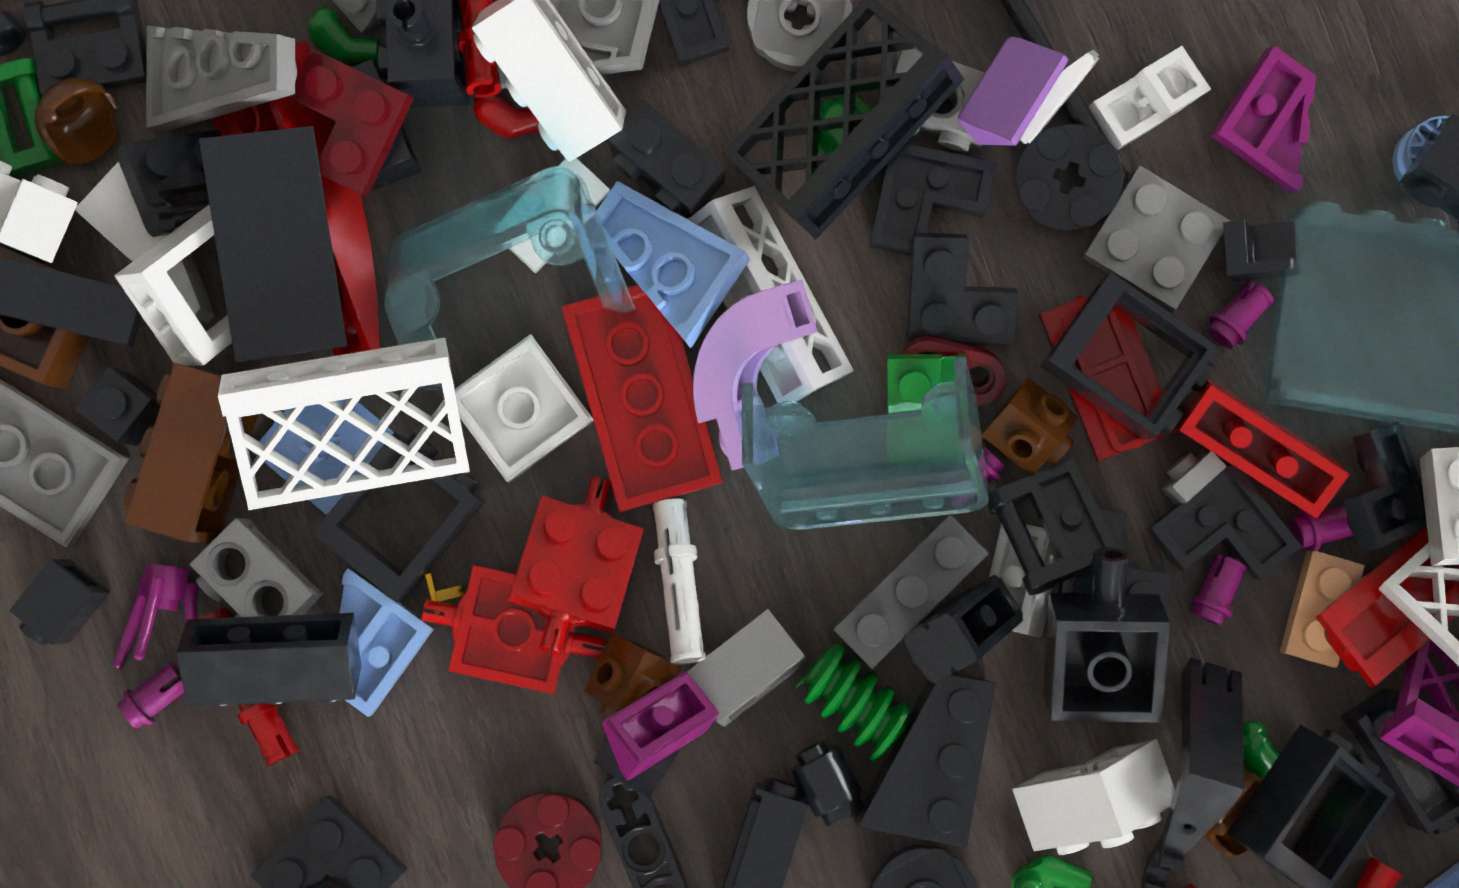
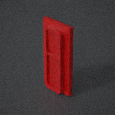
[1038,295,1177,462]
[1315,526,1459,687]

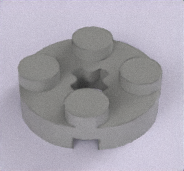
[747,0,852,72]

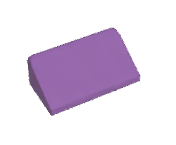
[958,37,1069,146]

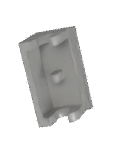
[687,609,809,727]

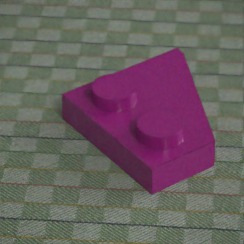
[1210,45,1316,193]

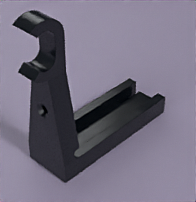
[1142,657,1244,888]

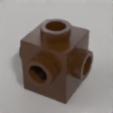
[981,377,1078,475]
[584,633,681,717]

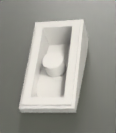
[1020,50,1099,144]

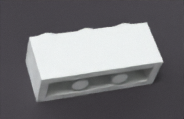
[472,0,626,163]

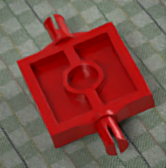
[507,477,644,655]
[421,565,606,695]

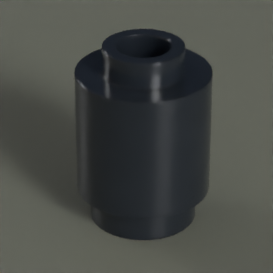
[791,740,864,826]

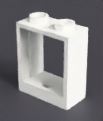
[114,205,232,366]

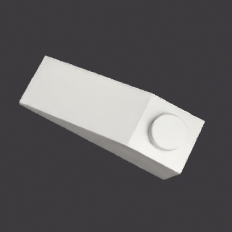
[75,162,215,323]

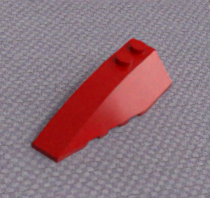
[212,41,380,356]

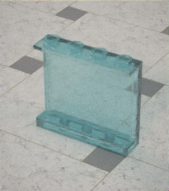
[1263,201,1459,433]

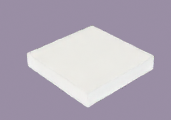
[455,334,594,483]

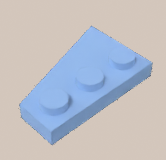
[588,181,750,348]

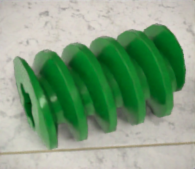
[792,642,911,762]

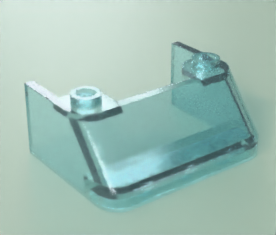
[384,166,635,390]
[742,357,989,530]

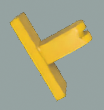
[426,573,464,614]

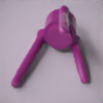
[112,563,199,670]

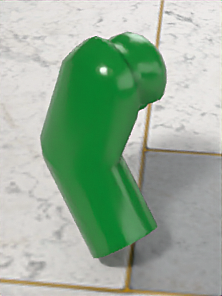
[308,8,381,65]
[1243,721,1280,778]
[1011,855,1092,888]

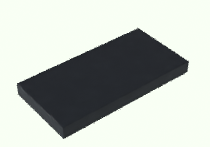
[199,126,347,362]

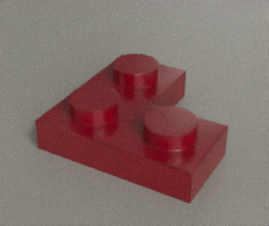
[289,48,414,197]

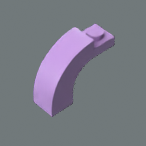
[693,280,818,470]

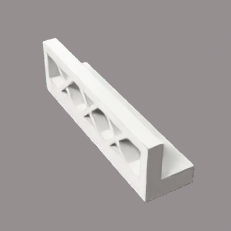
[688,186,854,409]

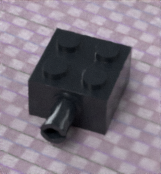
[376,0,469,108]
[1044,547,1170,723]

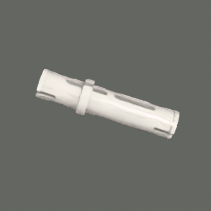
[652,498,706,665]

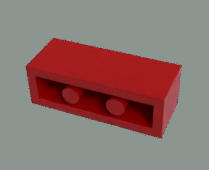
[1176,378,1350,519]

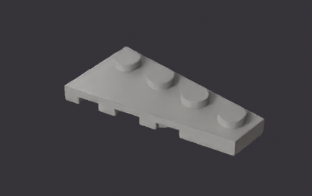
[146,25,297,132]

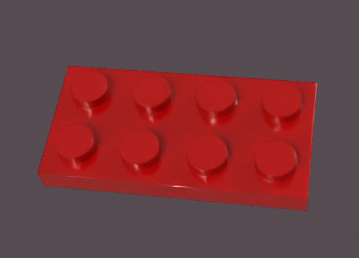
[561,285,723,513]

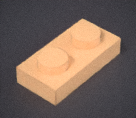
[1279,550,1365,668]

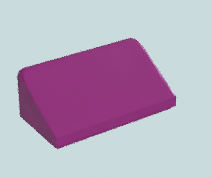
[602,671,720,781]

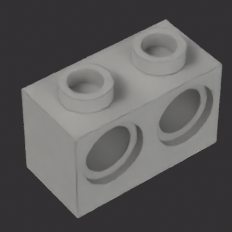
[189,518,324,617]

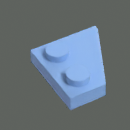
[339,568,435,717]

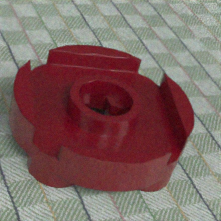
[493,791,602,888]

